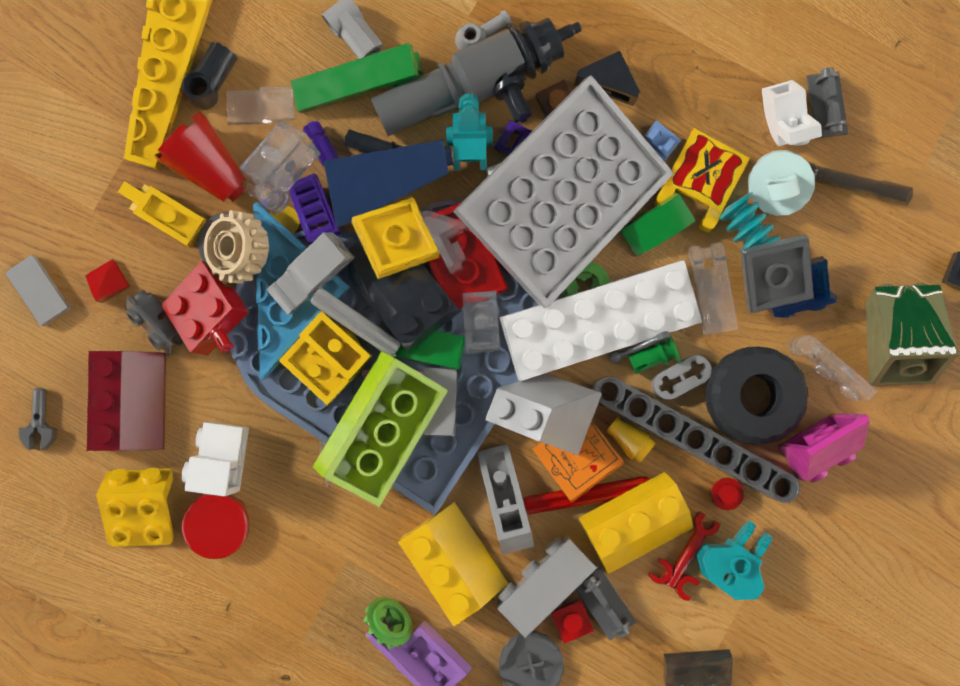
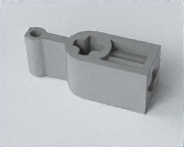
[267,232,355,315]

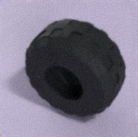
[705,346,809,445]

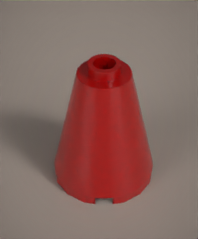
[154,111,246,202]

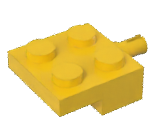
[279,311,373,406]

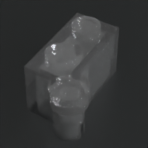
[239,120,321,213]

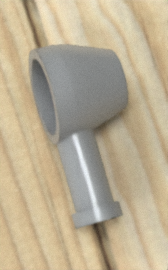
[455,10,512,51]

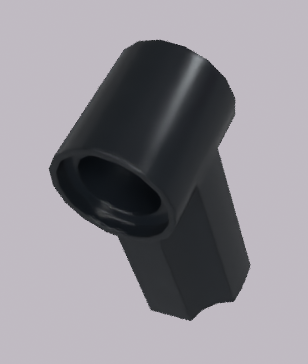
[182,42,238,110]

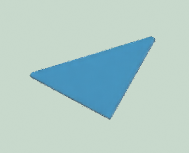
[253,202,350,380]

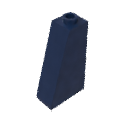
[324,140,453,227]

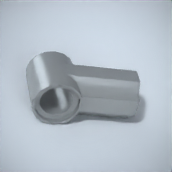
[321,0,383,59]

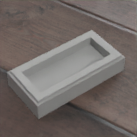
[5,255,72,327]

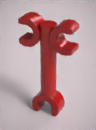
[648,512,720,601]

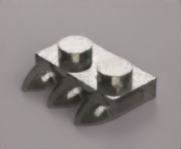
[663,649,733,686]

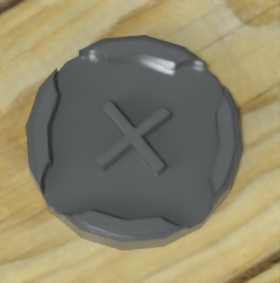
[499,631,564,686]

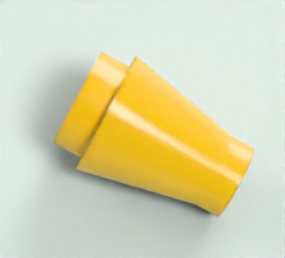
[606,417,656,463]

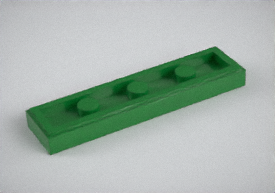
[291,43,419,113]

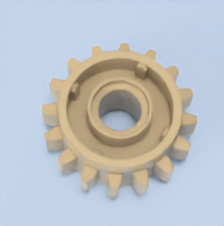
[204,210,269,284]

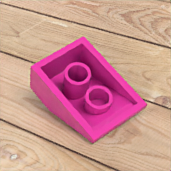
[778,413,870,483]

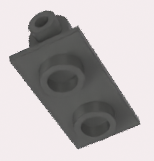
[806,67,848,139]
[125,290,183,356]
[576,567,637,640]

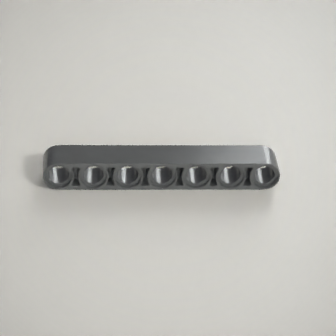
[592,377,800,503]

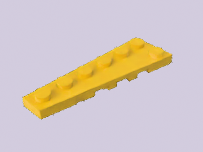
[124,0,212,170]

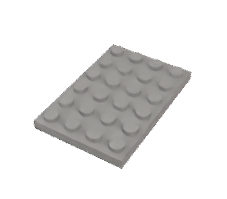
[453,75,674,308]

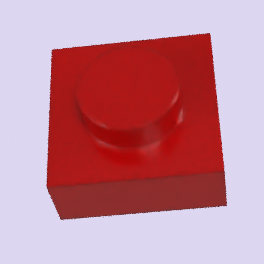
[551,598,594,644]

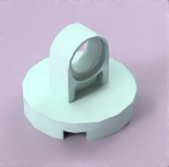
[748,150,815,216]

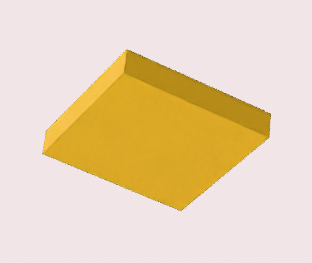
[352,197,440,279]

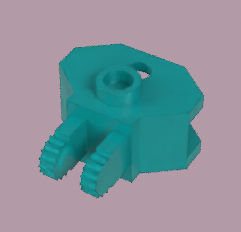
[446,93,493,170]
[696,520,773,600]

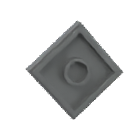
[740,235,814,313]

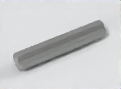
[311,288,400,356]

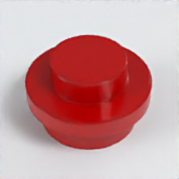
[710,477,744,511]

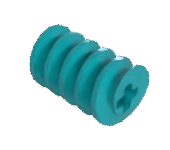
[719,192,781,249]

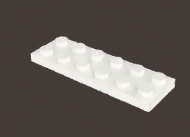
[499,260,702,381]

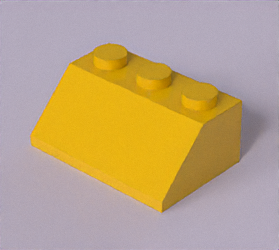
[578,472,693,574]
[398,501,509,626]

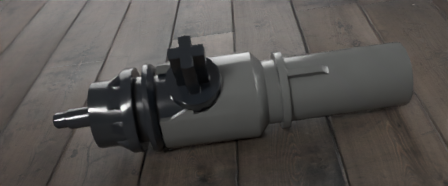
[371,18,582,137]

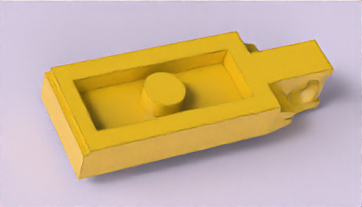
[118,181,207,248]

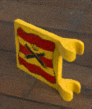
[654,128,750,233]

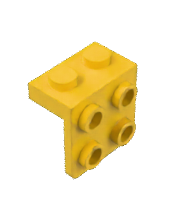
[96,468,174,547]

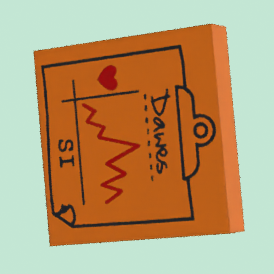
[532,421,624,503]

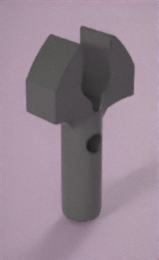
[19,388,57,450]

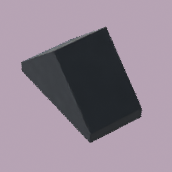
[574,51,640,106]

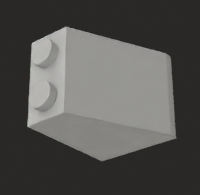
[485,373,602,455]

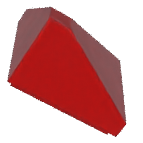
[85,259,130,303]

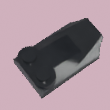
[348,240,461,353]

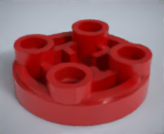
[182,494,250,559]

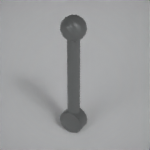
[609,331,671,364]

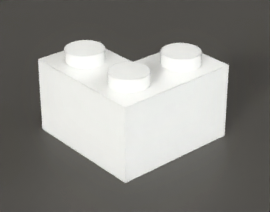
[182,422,249,496]

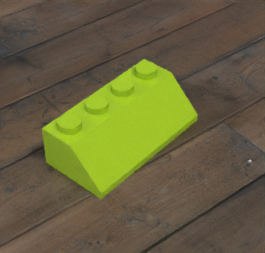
[313,351,448,507]

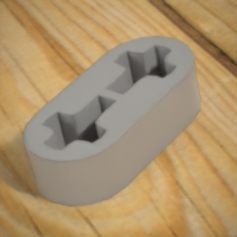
[651,355,712,400]

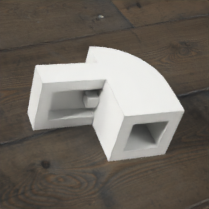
[762,80,822,146]

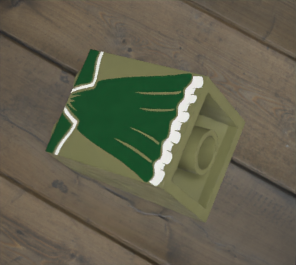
[865,283,958,386]

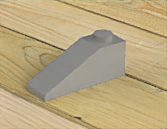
[477,444,534,555]

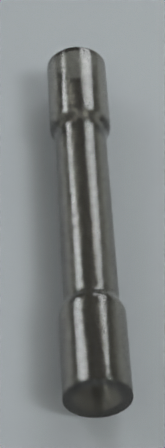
[808,162,913,206]

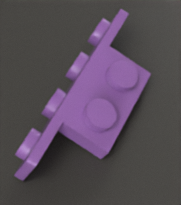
[366,618,472,686]

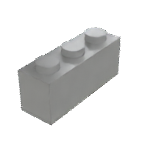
[497,535,597,638]

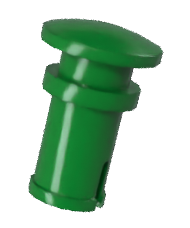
[628,335,681,374]

